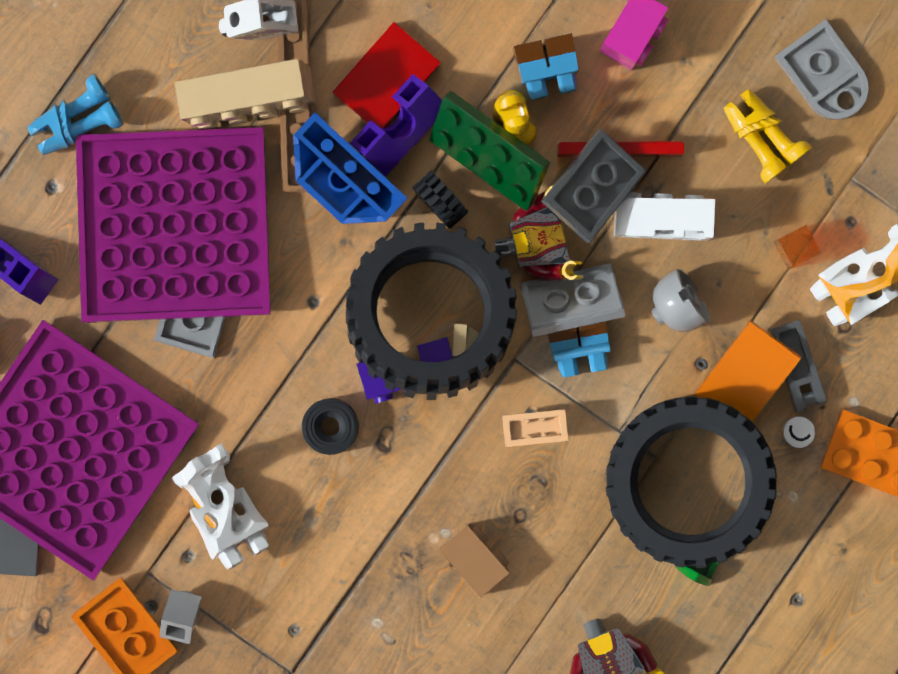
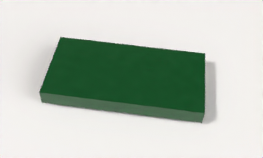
[429,91,550,211]

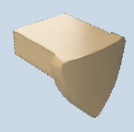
[452,324,479,358]

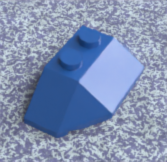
[293,112,408,224]

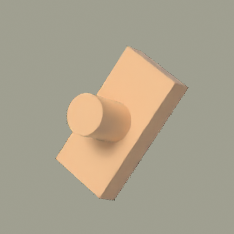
[502,409,568,447]

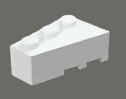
[614,192,715,241]

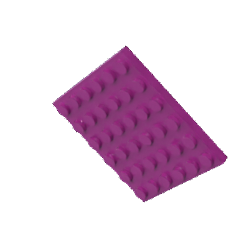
[76,127,271,323]
[0,320,200,581]

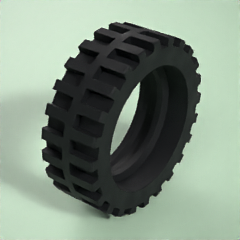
[346,222,517,400]
[606,396,777,568]

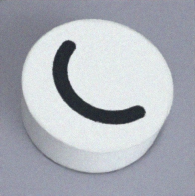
[782,416,815,448]

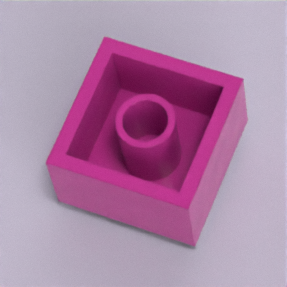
[599,0,669,70]

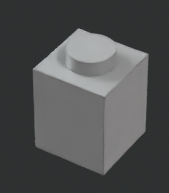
[159,589,202,644]

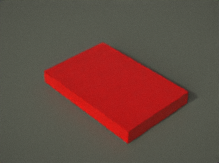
[332,22,441,128]

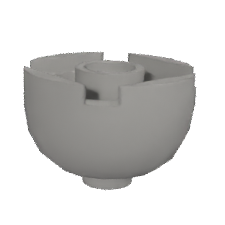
[651,268,710,332]

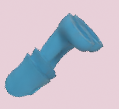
[27,73,124,155]

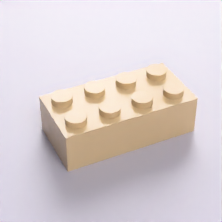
[174,59,316,130]

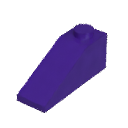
[0,237,59,305]

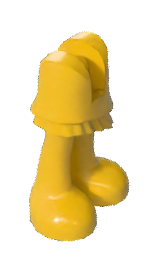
[724,89,812,184]
[492,90,536,146]

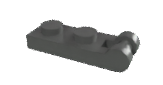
[769,320,826,413]

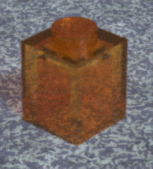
[773,225,821,269]

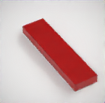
[557,141,684,157]

